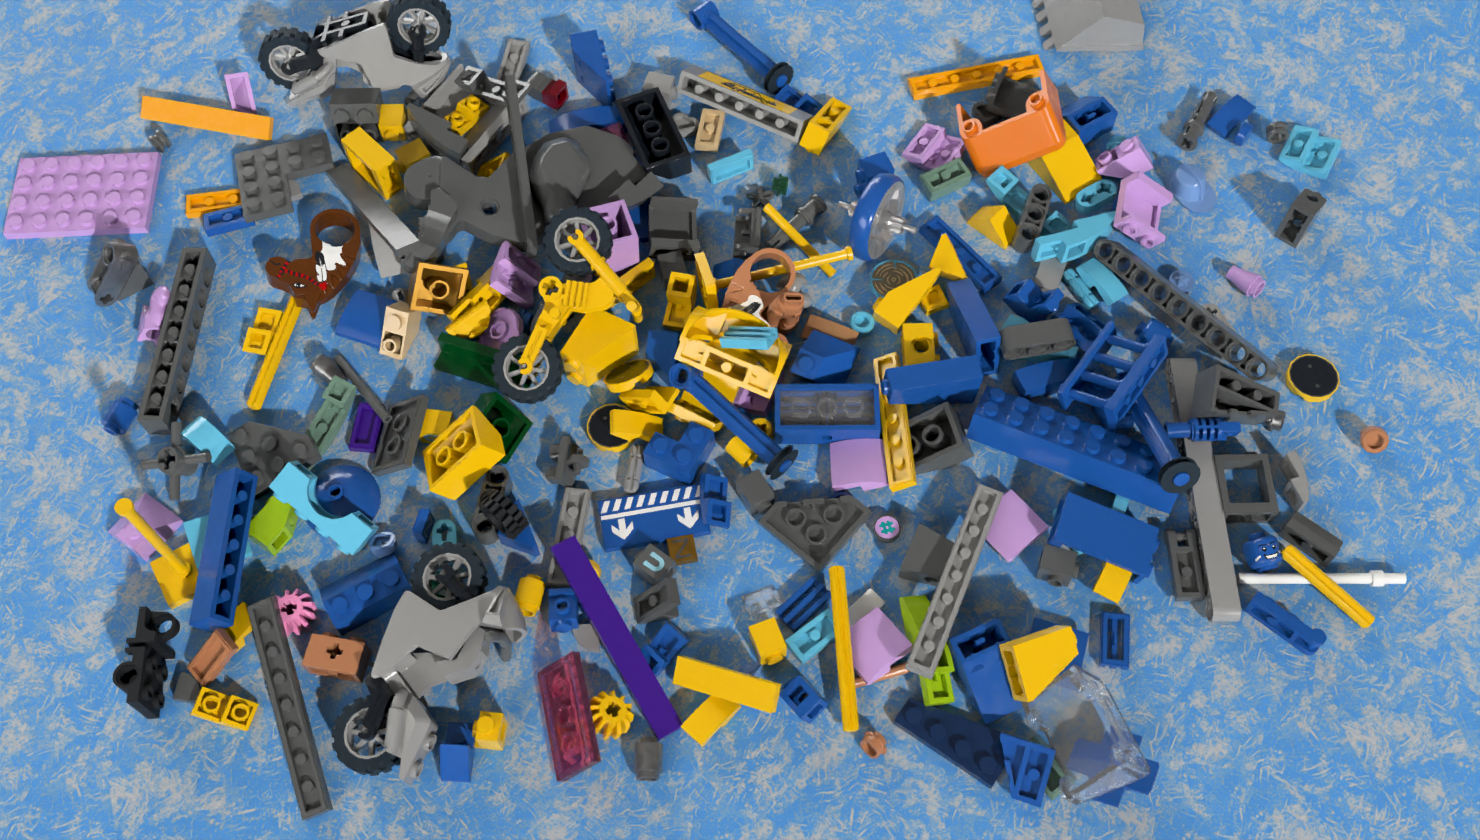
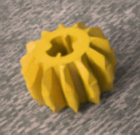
[584,690,634,741]

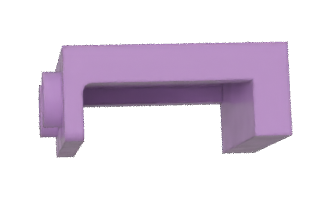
[1113,170,1173,249]

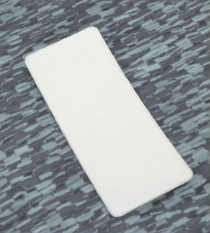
[848,588,885,627]

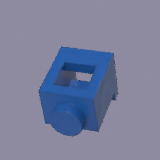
[548,588,579,633]
[779,675,829,724]

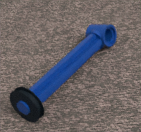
[689,0,794,95]
[668,363,798,480]
[1115,371,1201,493]

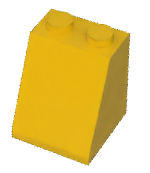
[560,311,639,387]

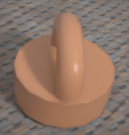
[1359,426,1389,453]

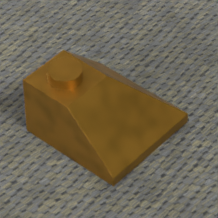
[406,261,469,315]

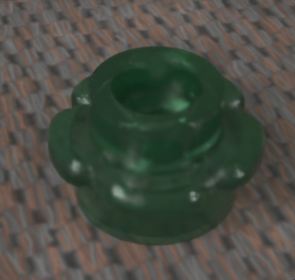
[772,173,788,197]

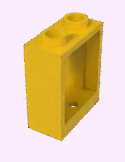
[341,126,404,200]

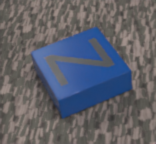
[412,508,435,544]

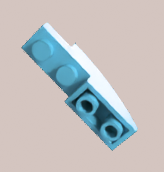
[1030,210,1116,263]

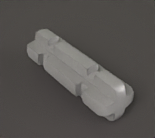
[624,445,644,495]

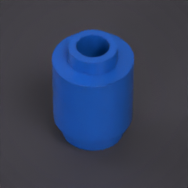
[101,397,139,436]

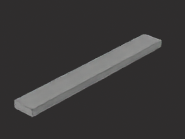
[905,483,1003,680]

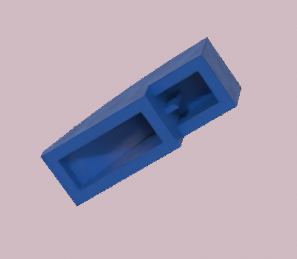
[1011,358,1080,400]

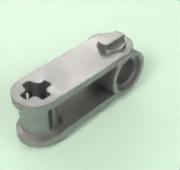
[87,239,138,307]

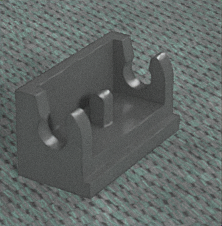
[733,207,762,260]

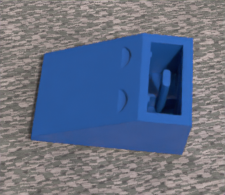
[570,30,616,106]
[948,617,1036,725]

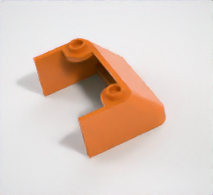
[956,69,1066,177]

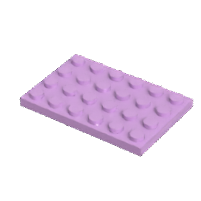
[3,152,162,239]

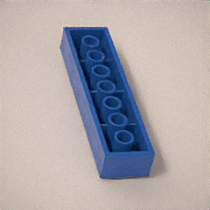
[966,386,1179,514]

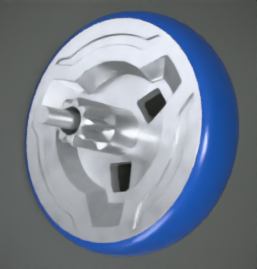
[838,172,917,262]

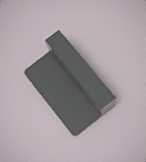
[1278,512,1343,567]

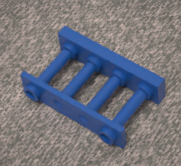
[1057,320,1168,427]

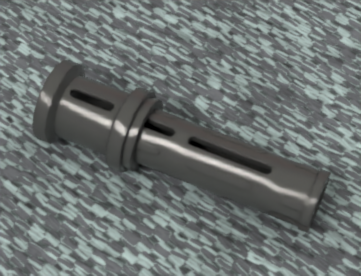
[1176,91,1218,151]
[765,194,827,249]

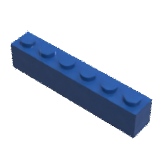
[189,467,258,633]

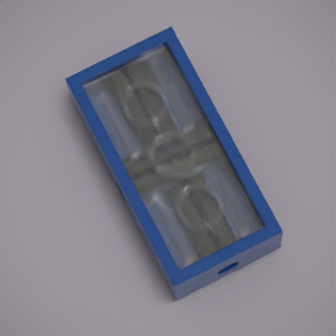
[775,384,881,444]

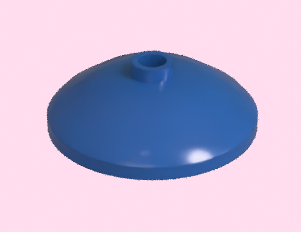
[305,465,381,538]

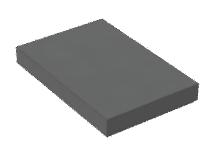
[371,394,429,477]

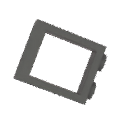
[1214,452,1279,524]

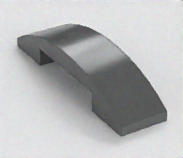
[454,65,533,106]

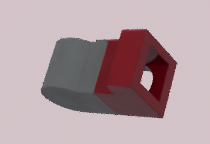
[526,71,569,111]

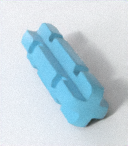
[1062,268,1099,311]

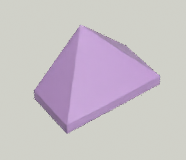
[224,72,257,115]

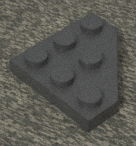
[228,421,322,499]
[758,495,872,574]

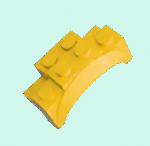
[674,305,793,399]

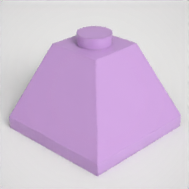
[108,493,184,562]

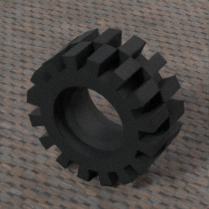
[479,490,529,540]

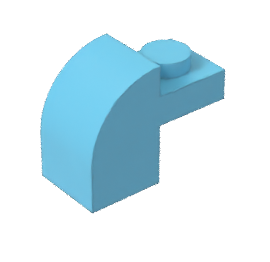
[180,416,236,467]

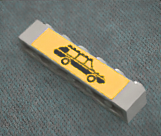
[676,65,814,143]

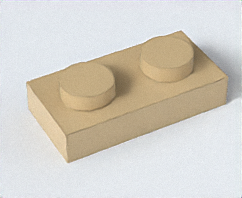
[695,108,726,153]

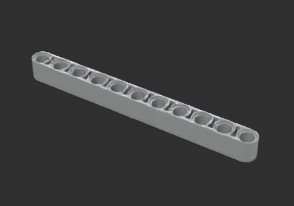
[1165,358,1241,622]

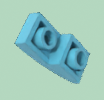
[1075,257,1129,306]

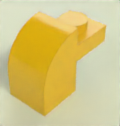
[662,271,697,331]

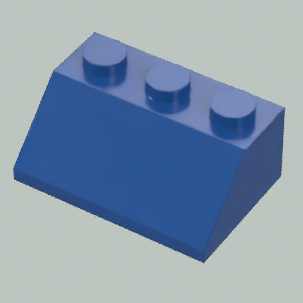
[320,552,413,636]

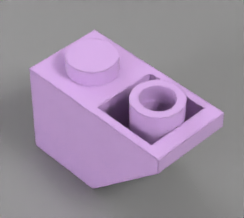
[1094,135,1153,178]

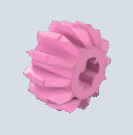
[275,588,317,636]

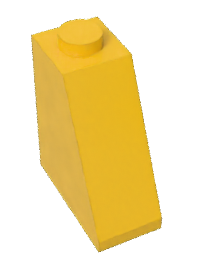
[999,625,1079,702]

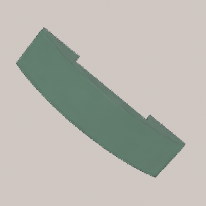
[305,375,357,470]

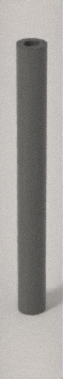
[334,355,392,423]

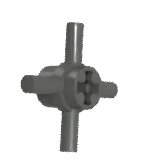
[140,422,212,501]

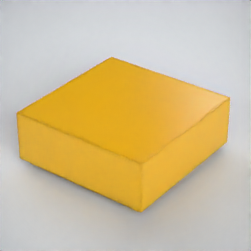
[920,284,949,316]

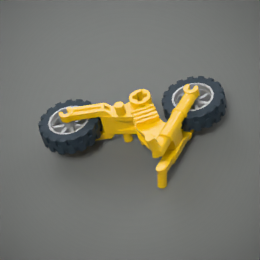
[492,206,643,404]

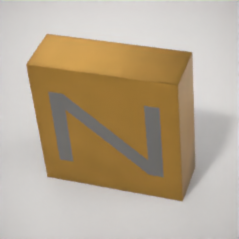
[667,534,698,566]

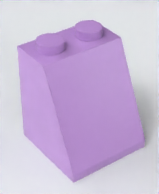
[580,200,639,278]

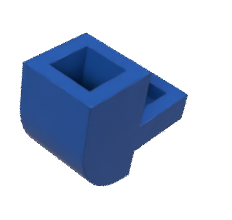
[1003,278,1064,323]

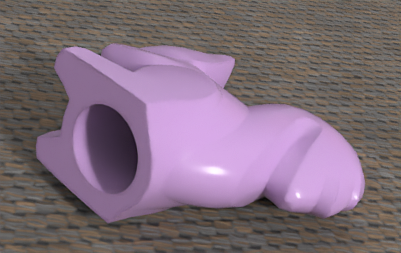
[137,285,170,346]

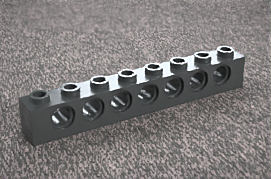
[137,247,216,435]

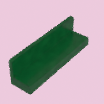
[434,332,533,389]

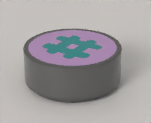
[873,515,901,543]

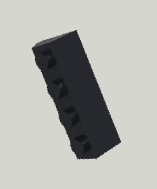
[615,87,692,179]

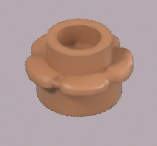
[860,731,887,759]

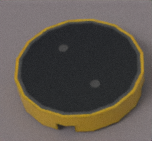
[1285,354,1340,402]
[603,359,654,393]
[587,403,636,452]

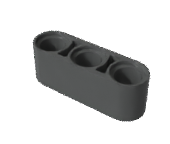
[1012,183,1052,253]
[999,318,1076,360]
[472,465,513,545]

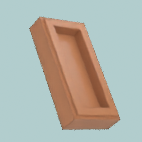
[187,628,239,687]

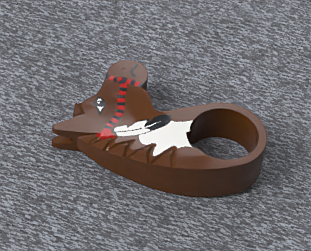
[265,209,362,319]

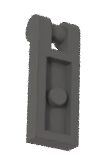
[1164,529,1205,601]

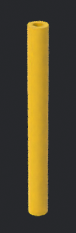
[763,203,837,278]

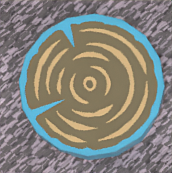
[869,260,918,299]

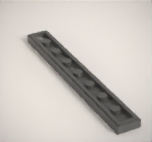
[505,74,538,257]
[326,163,422,257]
[247,596,333,821]

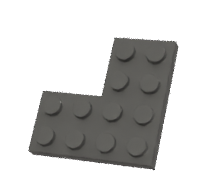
[234,133,335,223]

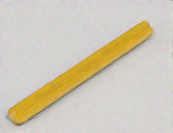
[246,295,302,411]
[829,566,859,732]

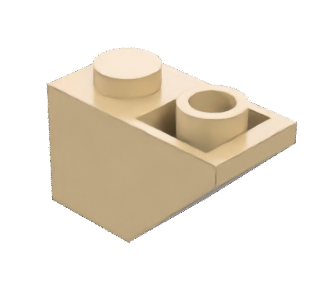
[379,301,422,360]

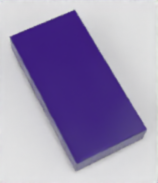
[348,402,386,453]

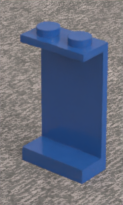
[1046,492,1160,584]

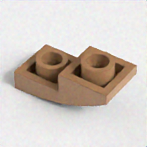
[800,314,859,345]

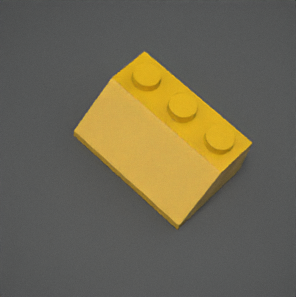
[422,405,506,501]

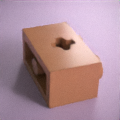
[301,632,372,683]

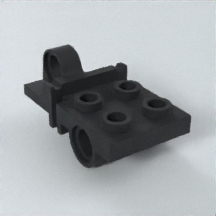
[113,606,180,719]

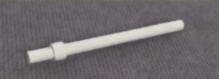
[1236,570,1407,587]

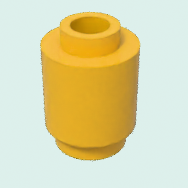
[515,574,546,617]

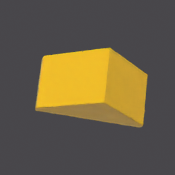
[967,205,1016,250]
[929,233,968,281]

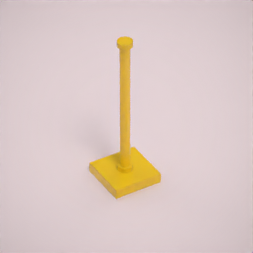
[694,246,853,309]
[114,498,198,609]

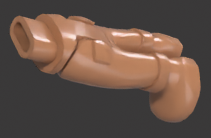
[761,291,804,335]

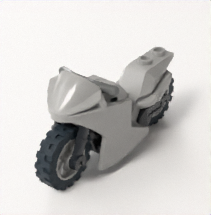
[258,0,452,106]
[332,542,527,785]

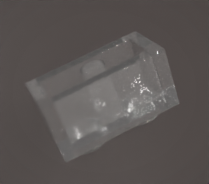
[741,584,782,618]

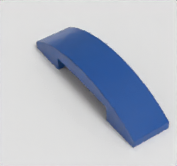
[549,106,628,133]

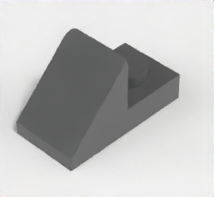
[633,577,681,624]

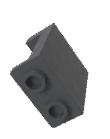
[985,66,1056,119]
[648,195,700,261]

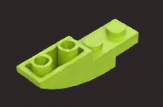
[899,595,955,706]

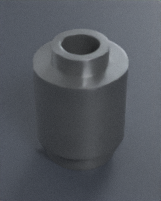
[634,737,663,781]

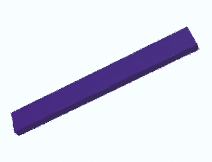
[550,535,682,741]

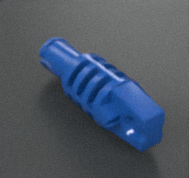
[1163,417,1241,442]

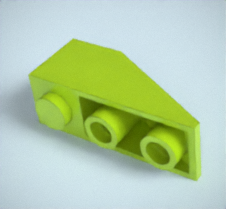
[248,495,299,557]

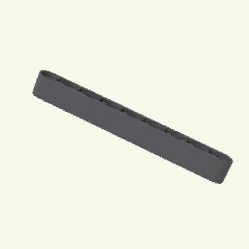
[1094,239,1278,382]

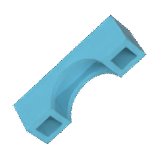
[269,460,380,555]

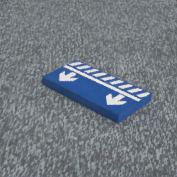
[598,484,711,553]

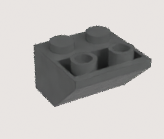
[329,88,384,143]

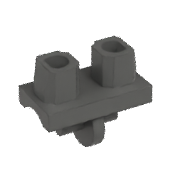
[545,436,590,487]

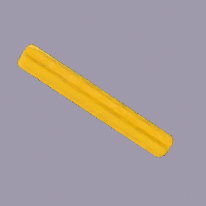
[1281,544,1375,628]

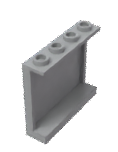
[403,64,529,175]

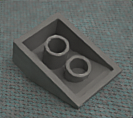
[879,402,974,475]

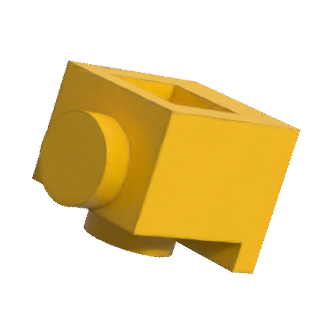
[472,711,508,751]

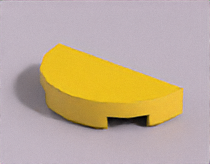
[445,299,491,339]

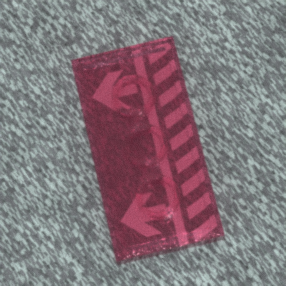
[537,651,601,782]

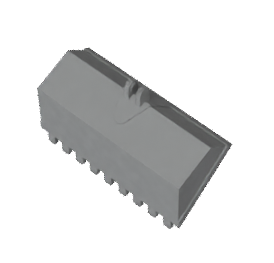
[1032,0,1145,52]

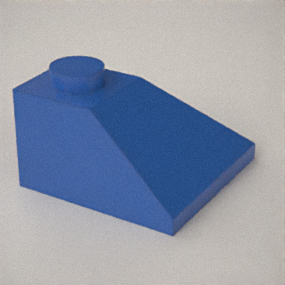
[790,330,860,384]

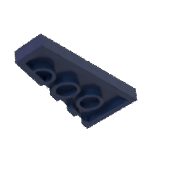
[893,698,1005,789]

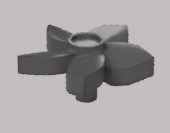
[746,186,775,208]

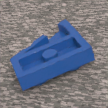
[1000,732,1057,807]

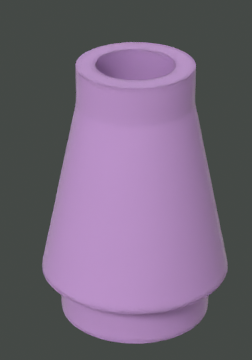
[1226,265,1266,298]

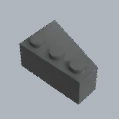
[1190,364,1280,425]

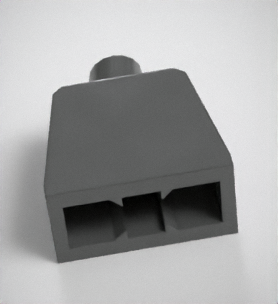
[1274,189,1327,248]
[898,523,954,586]

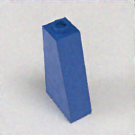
[946,278,1001,376]
[880,355,984,404]

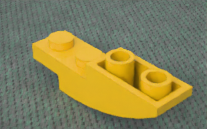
[446,264,506,322]

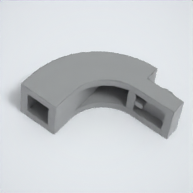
[369,205,405,278]

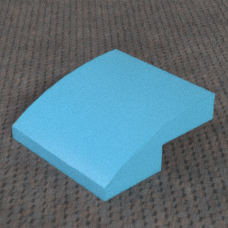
[1279,125,1342,180]

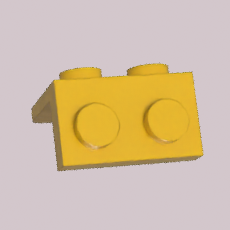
[668,371,740,432]

